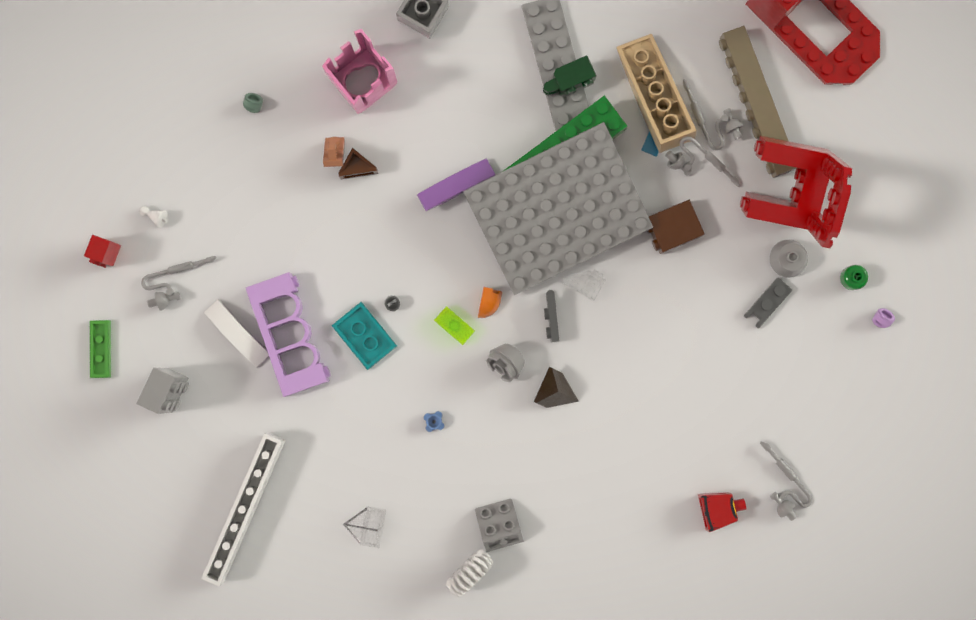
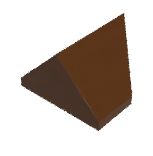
[338,148,378,180]

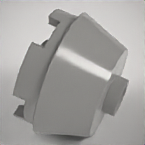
[770,240,808,278]
[486,344,525,382]

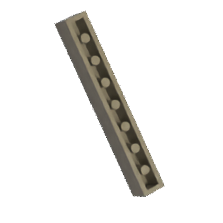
[719,26,797,178]

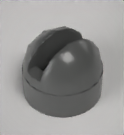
[384,296,400,311]

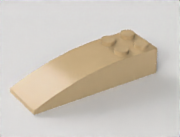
[616,34,697,153]

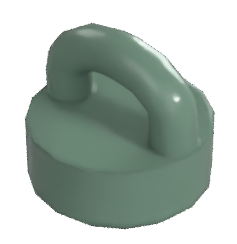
[243,93,263,113]

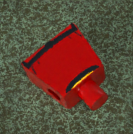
[698,492,747,532]

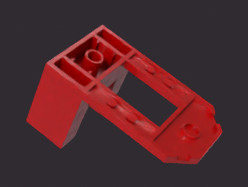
[746,0,880,85]
[740,136,852,249]

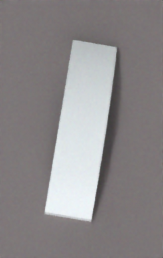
[204,299,269,368]

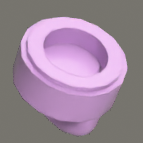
[872,308,895,328]

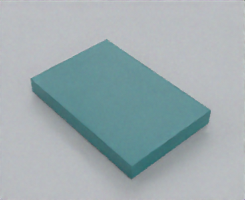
[331,302,397,370]

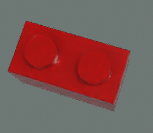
[84,234,121,268]

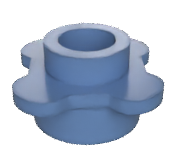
[424,411,444,432]

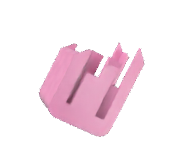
[322,29,397,114]

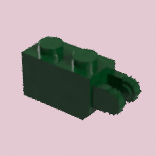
[543,55,597,96]

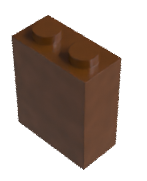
[647,199,705,254]

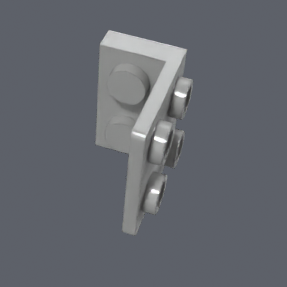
[475,499,524,552]

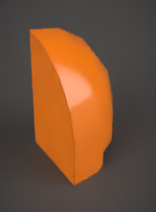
[478,287,502,318]

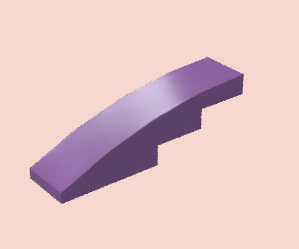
[417,158,496,211]

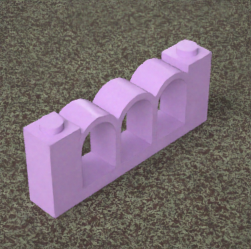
[246,272,331,397]

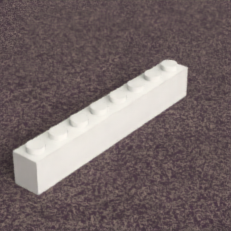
[201,433,286,586]

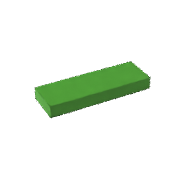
[90,320,111,378]

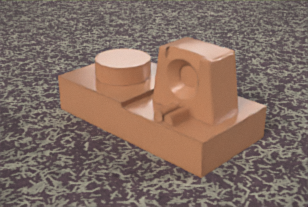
[323,137,345,167]

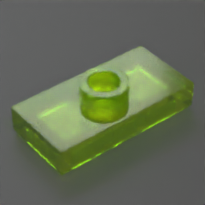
[434,306,475,345]

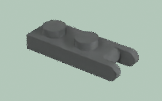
[744,277,792,328]
[544,290,559,343]

